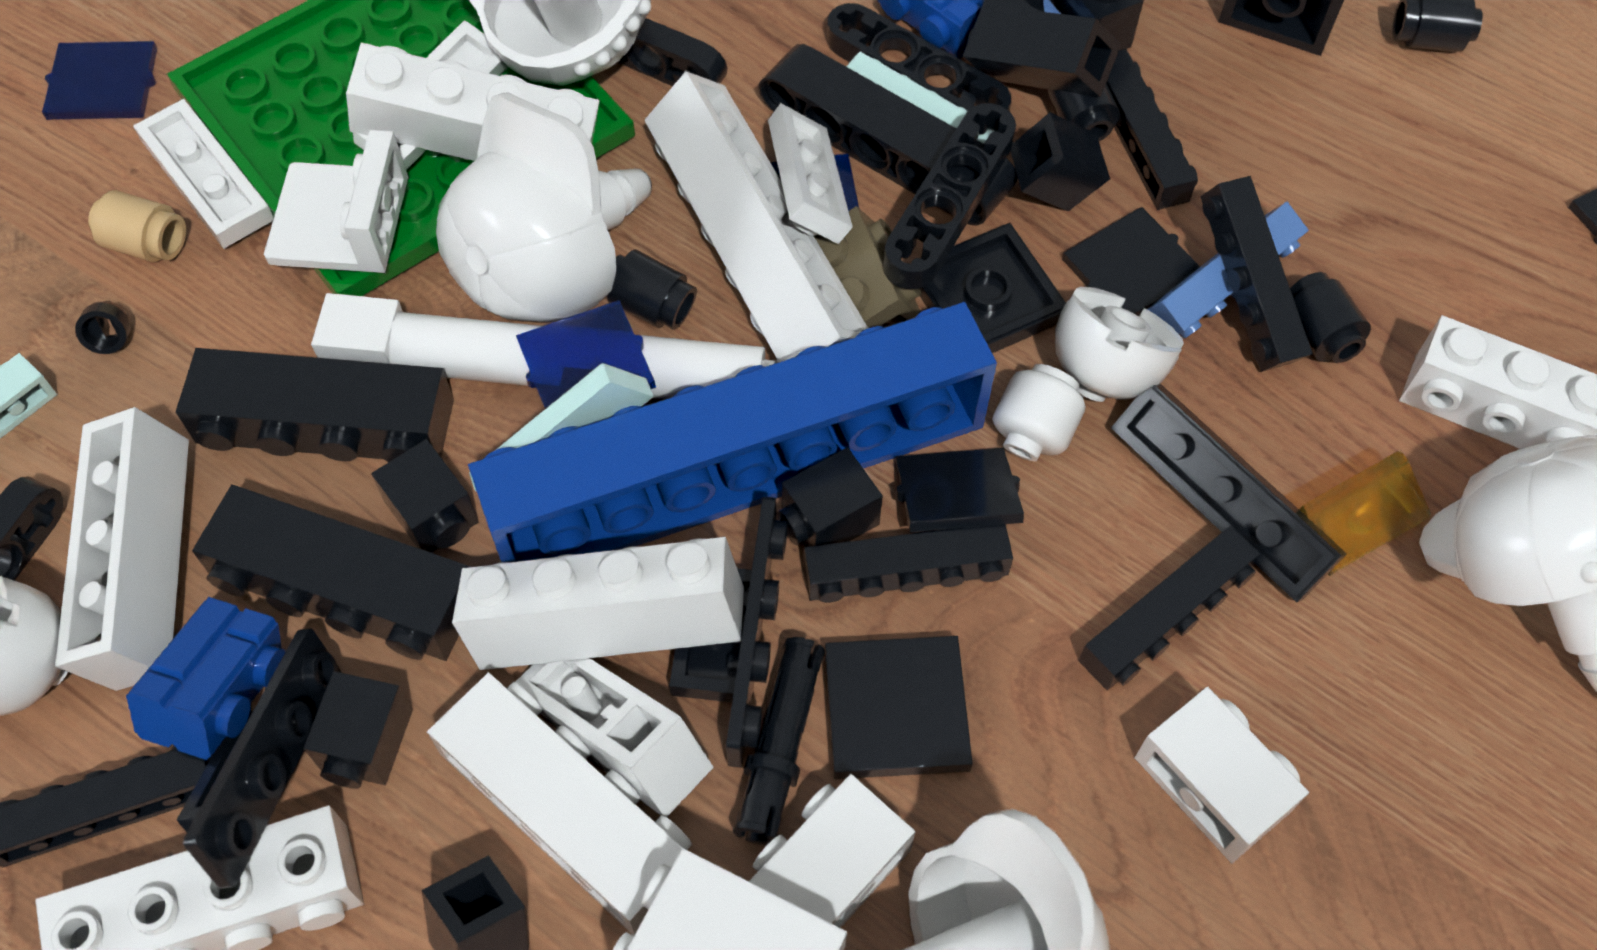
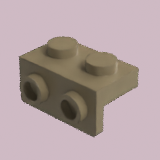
[814,206,921,328]

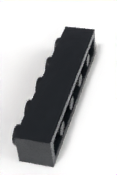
[1106,49,1198,210]
[1200,176,1313,372]
[804,524,1013,603]
[1078,525,1260,691]
[0,746,212,868]

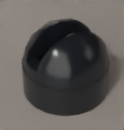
[75,301,131,354]

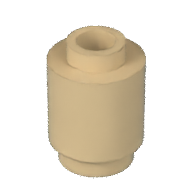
[88,190,186,262]

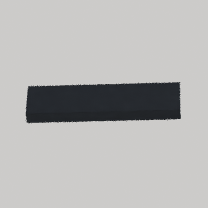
[1111,383,1347,602]

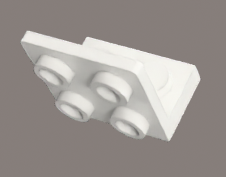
[264,130,408,273]

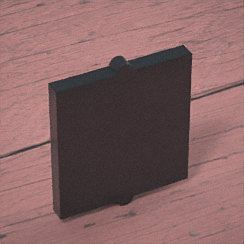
[1062,207,1200,316]
[896,448,1024,532]

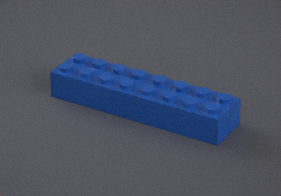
[468,302,997,563]

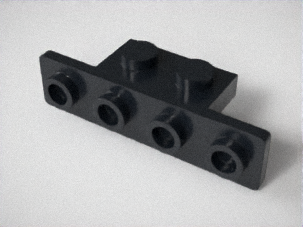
[669,496,788,768]
[177,628,341,888]

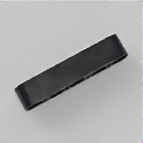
[758,44,1018,226]

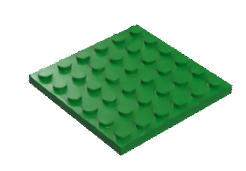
[167,0,635,296]

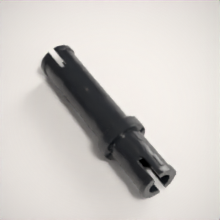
[733,637,825,845]

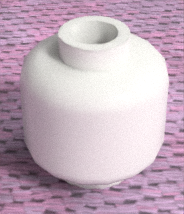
[992,364,1086,462]

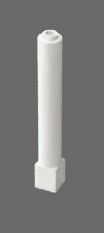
[311,293,776,399]

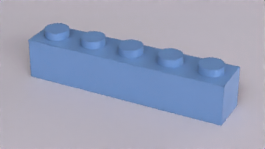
[1147,201,1309,339]

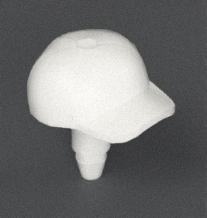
[469,0,651,86]
[436,92,652,323]
[1419,435,1597,693]
[903,809,1110,950]

